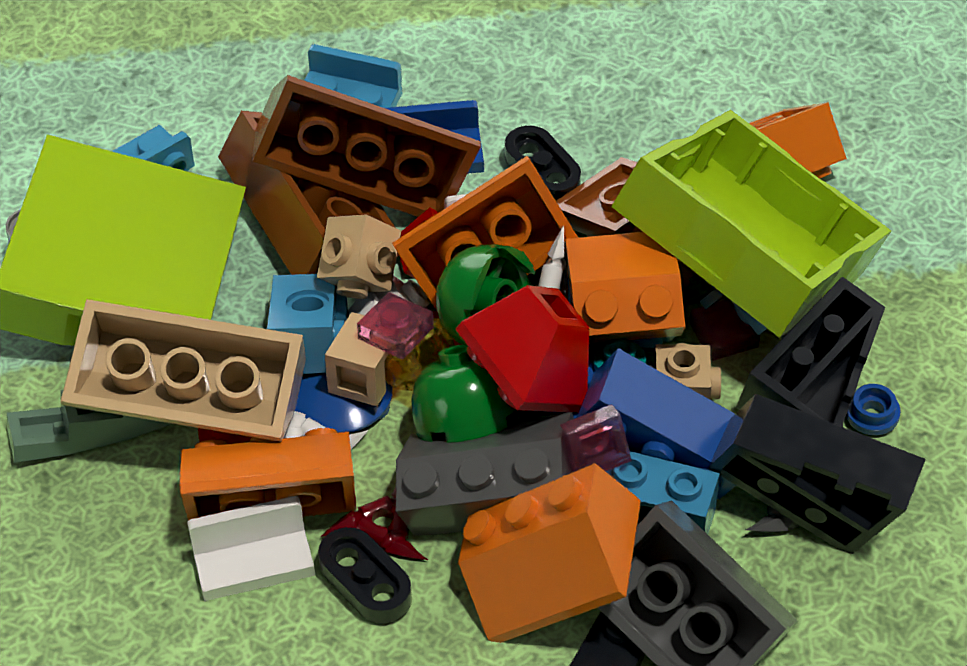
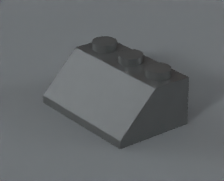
[396,412,576,536]
[598,501,798,666]

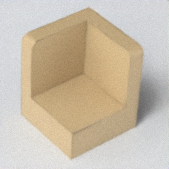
[325,312,400,407]

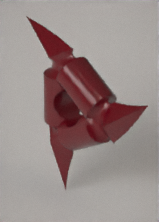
[320,487,428,560]

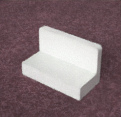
[188,496,315,601]

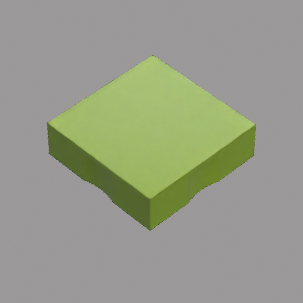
[611,110,891,338]
[0,134,246,346]

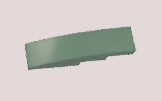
[6,390,172,463]

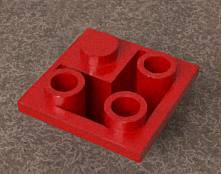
[455,285,589,413]

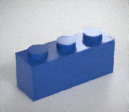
[575,348,736,500]

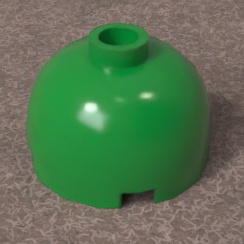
[436,244,535,345]
[411,345,523,443]

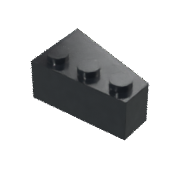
[736,276,885,427]
[708,394,926,554]

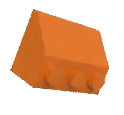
[392,156,578,310]
[180,428,357,521]
[458,463,641,643]

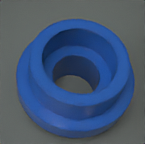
[846,384,901,435]

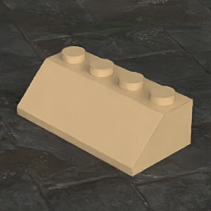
[61,299,306,442]

